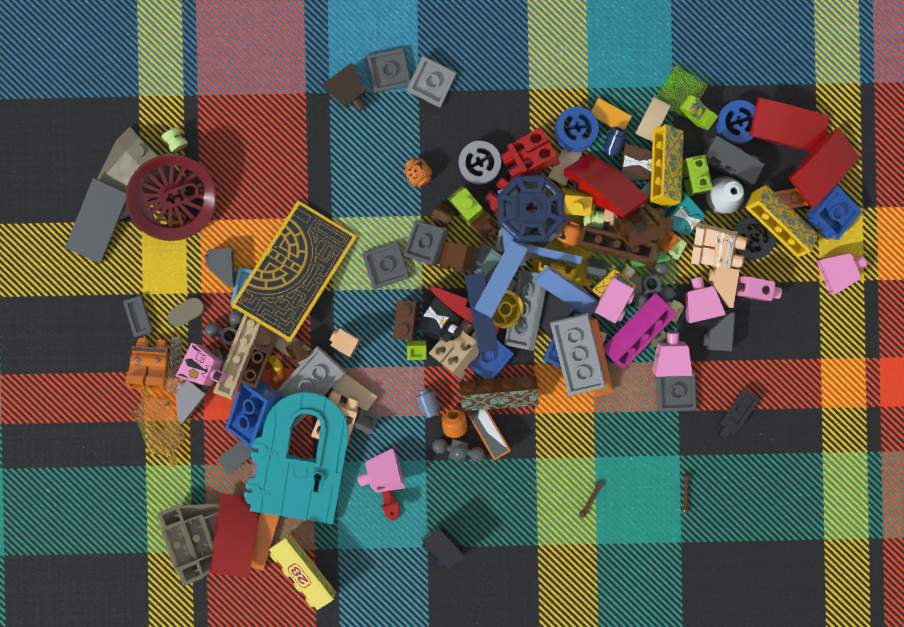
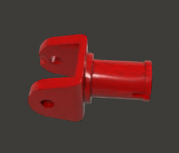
[381,490,400,520]

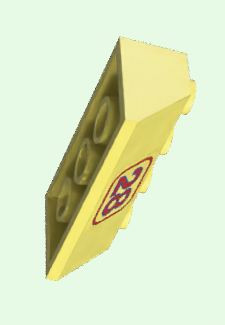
[269,532,336,610]

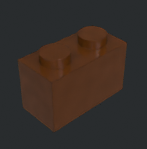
[437,242,478,273]
[393,300,421,341]

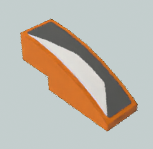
[466,410,511,461]

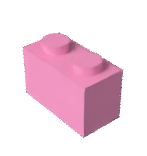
[594,278,635,323]

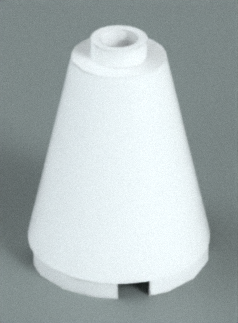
[706,176,744,214]

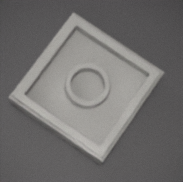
[406,56,457,108]

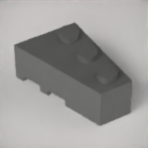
[702,136,765,186]

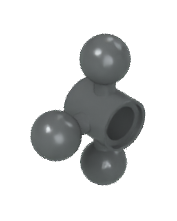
[633,261,675,308]
[205,310,244,345]
[432,438,485,462]

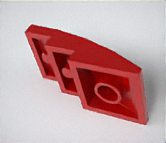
[749,98,830,151]
[788,127,859,207]
[564,153,648,218]
[430,286,499,335]
[209,493,258,578]

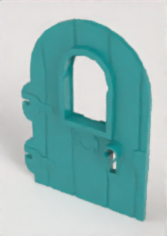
[244,392,348,524]

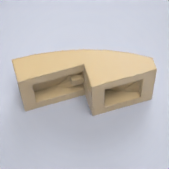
[635,97,671,141]
[548,149,582,186]

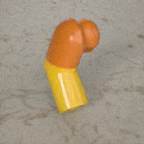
[269,356,285,383]

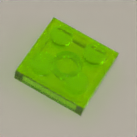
[656,65,708,119]

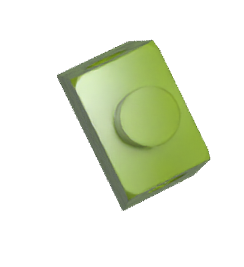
[447,186,485,226]

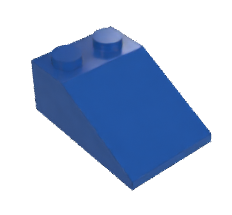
[225,380,283,449]

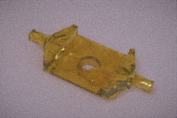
[131,388,185,467]

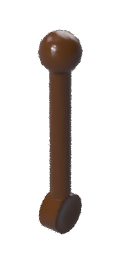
[682,473,689,513]
[579,481,603,518]

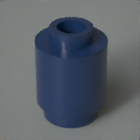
[603,126,627,157]

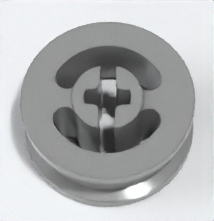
[459,141,501,185]

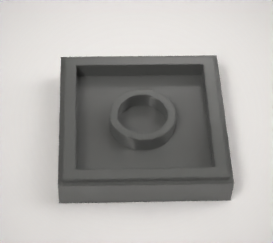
[366,48,410,94]
[403,220,449,267]
[362,242,410,290]
[656,372,697,412]

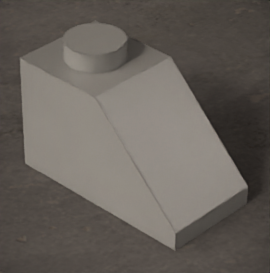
[175,380,208,424]

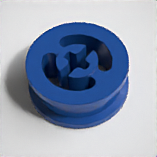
[716,100,755,144]
[554,107,599,152]

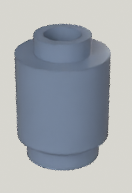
[416,388,440,418]

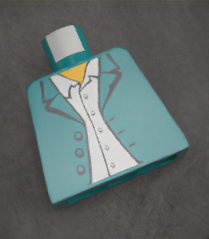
[663,190,705,235]

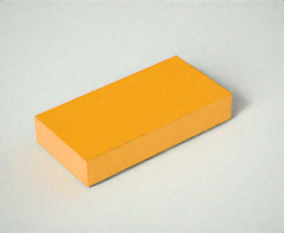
[591,98,632,130]

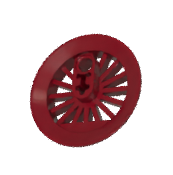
[126,154,217,241]

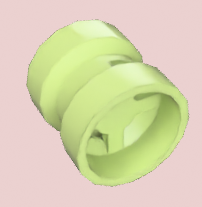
[162,127,188,153]
[583,211,604,230]

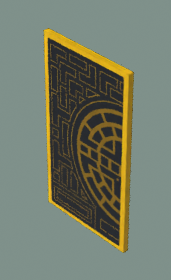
[230,201,357,342]

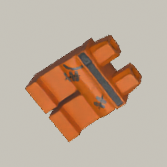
[125,338,170,391]

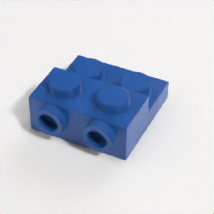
[806,186,862,240]

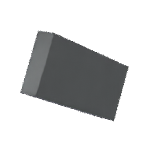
[123,295,154,337]
[216,441,258,474]

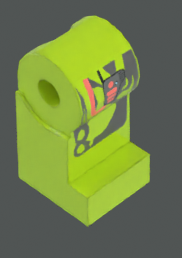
[680,95,718,130]

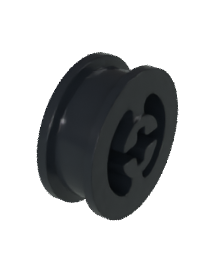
[732,217,776,259]

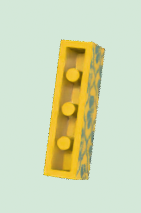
[650,124,683,208]
[745,185,818,258]

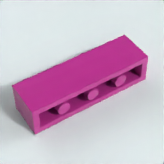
[603,293,678,369]

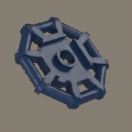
[496,174,566,243]

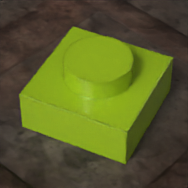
[407,341,426,360]

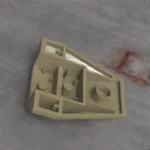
[97,127,183,220]
[157,504,219,586]

